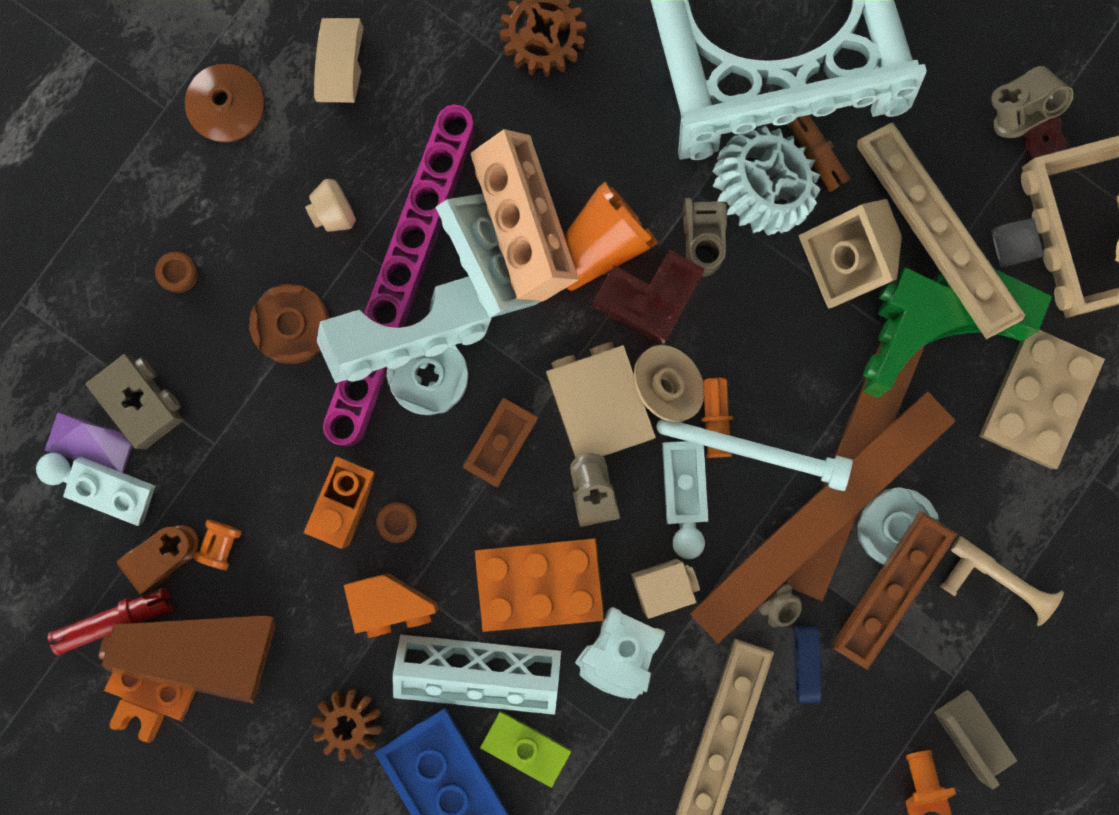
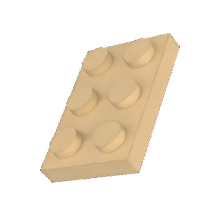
[979,330,1105,469]

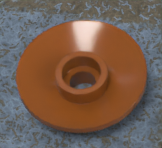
[185,64,265,143]

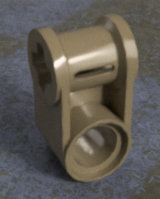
[991,66,1074,138]
[683,198,727,277]
[570,453,620,527]

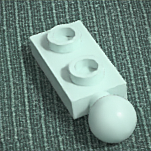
[662,441,708,559]
[36,453,155,526]

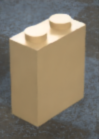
[546,342,656,459]

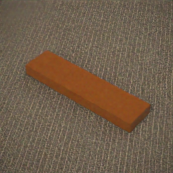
[831,511,957,670]

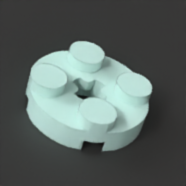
[387,345,469,416]

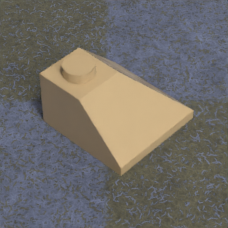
[798,199,902,309]

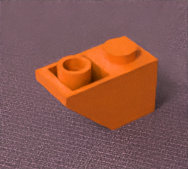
[303,456,375,549]
[344,573,439,638]

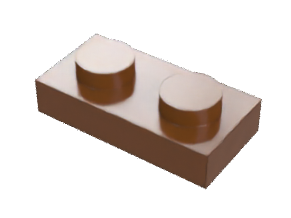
[463,397,538,488]

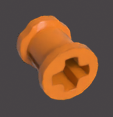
[192,519,242,570]

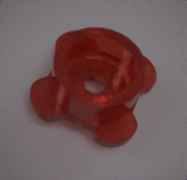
[1024,117,1069,159]

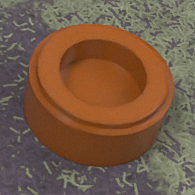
[155,252,198,293]
[376,502,418,543]

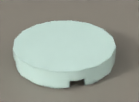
[857,487,939,565]

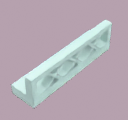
[393,634,561,715]

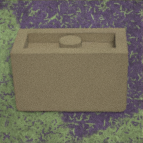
[934,690,1017,790]

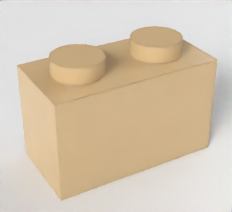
[631,559,700,619]

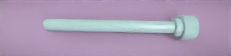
[656,419,853,491]

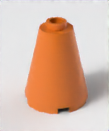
[564,181,658,291]

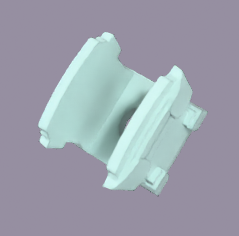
[575,607,665,699]

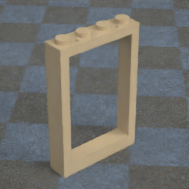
[1021,136,1119,318]

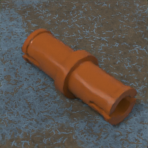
[787,114,852,193]

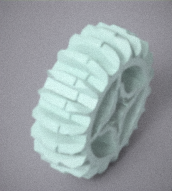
[712,125,821,236]

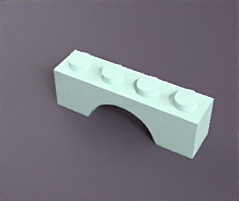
[317,277,492,383]

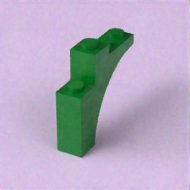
[863,268,1052,398]

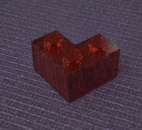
[593,249,705,345]

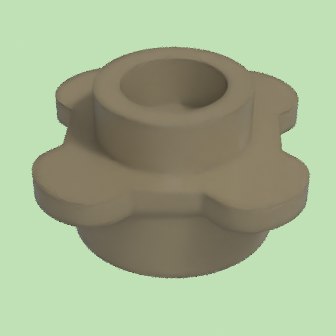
[759,583,802,627]

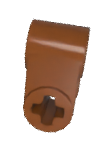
[117,525,200,596]

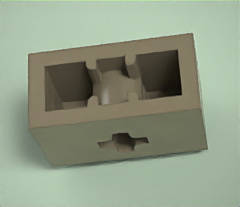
[85,354,184,450]

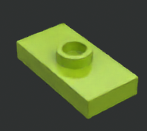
[480,710,571,788]

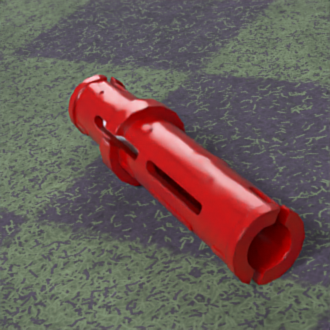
[48,587,173,656]

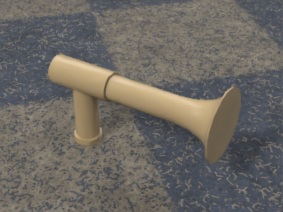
[940,536,1064,626]

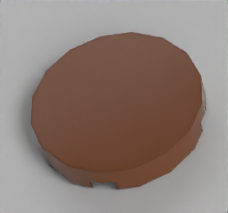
[249,284,330,364]

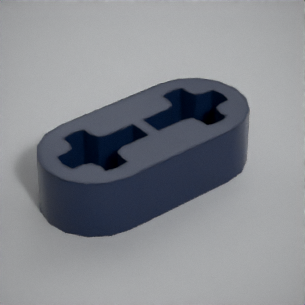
[794,625,821,704]

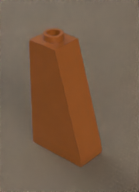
[99,616,276,704]

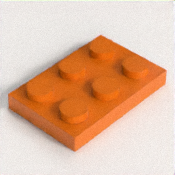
[475,538,605,632]

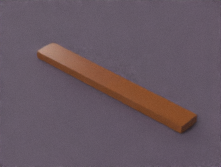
[784,342,925,601]
[689,391,956,644]

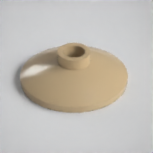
[634,345,704,422]

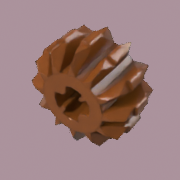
[312,689,383,761]

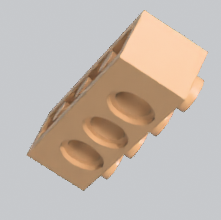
[470,129,579,301]

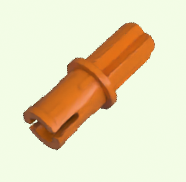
[701,377,733,458]

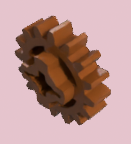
[500,0,586,77]

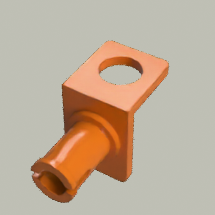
[905,750,956,815]

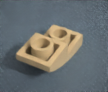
[314,18,364,103]

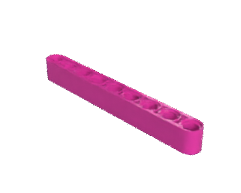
[323,105,475,446]

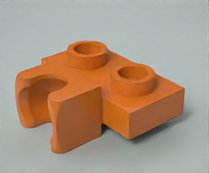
[104,673,196,743]

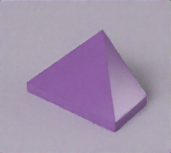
[45,412,133,473]

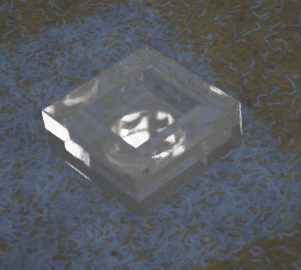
[991,218,1044,268]

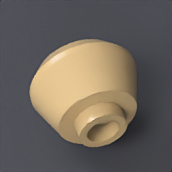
[305,179,356,232]

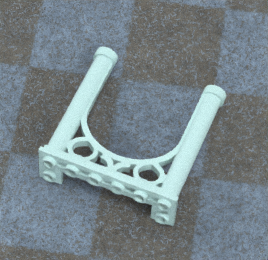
[651,0,927,160]

